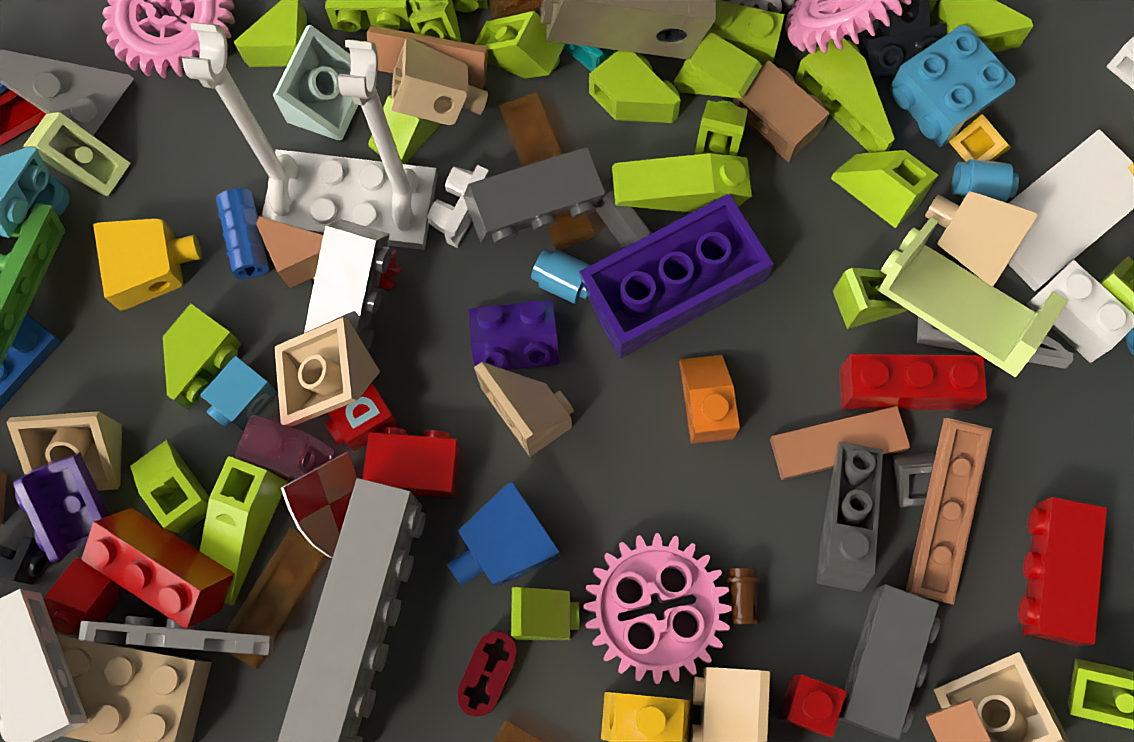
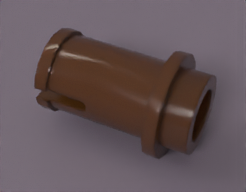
[725,568,761,624]

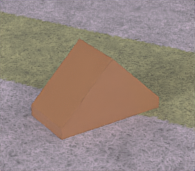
[256,216,324,289]

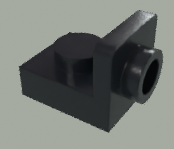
[0,536,49,585]

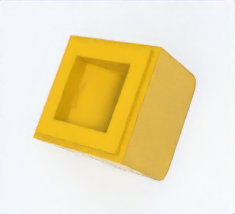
[949,114,1011,162]

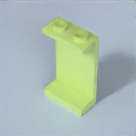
[878,217,1068,377]

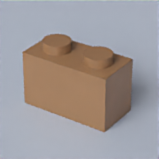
[733,61,829,163]

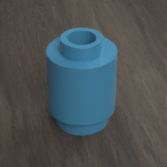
[951,159,1019,203]
[531,249,591,304]

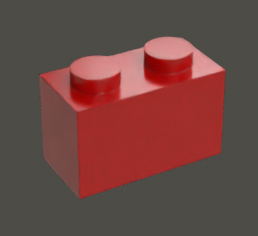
[363,427,461,499]

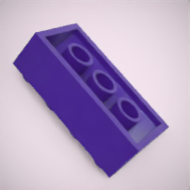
[579,194,773,359]

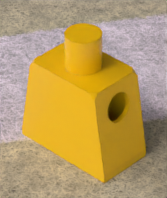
[93,219,202,311]
[601,692,691,742]

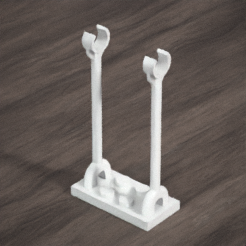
[182,22,438,250]

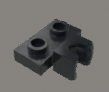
[862,0,946,78]

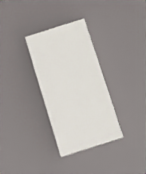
[1008,129,1134,291]

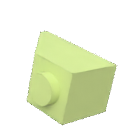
[23,112,131,196]

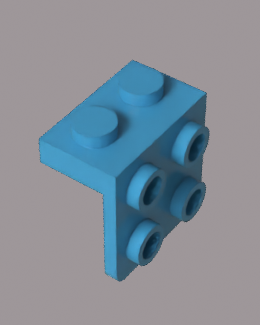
[889,25,1015,149]

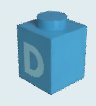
[200,356,278,431]

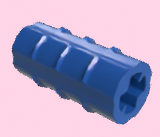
[216,188,269,279]

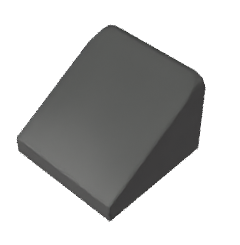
[892,452,936,507]

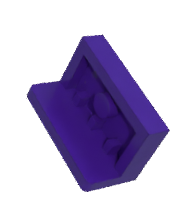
[469,300,559,370]
[13,452,110,563]

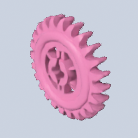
[102,0,235,79]
[785,0,911,54]

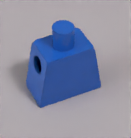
[447,482,560,588]

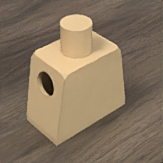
[391,37,488,125]
[925,191,1038,287]

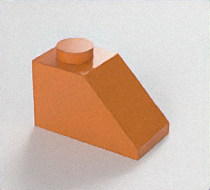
[679,355,740,444]

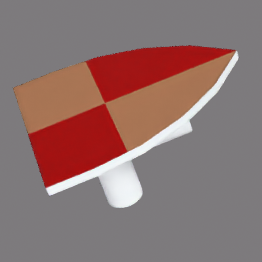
[281,452,357,558]

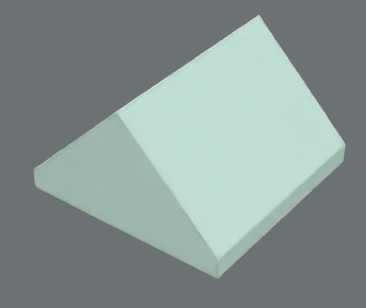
[273,25,358,140]

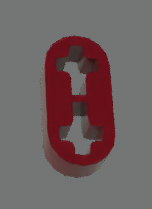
[457,631,518,717]

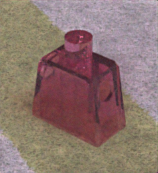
[234,415,335,482]

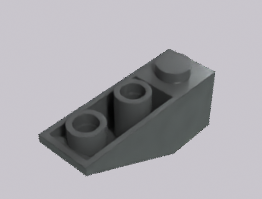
[817,442,883,592]

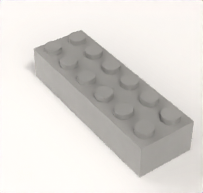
[278,478,426,742]

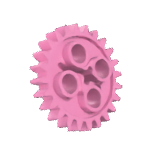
[584,533,732,684]

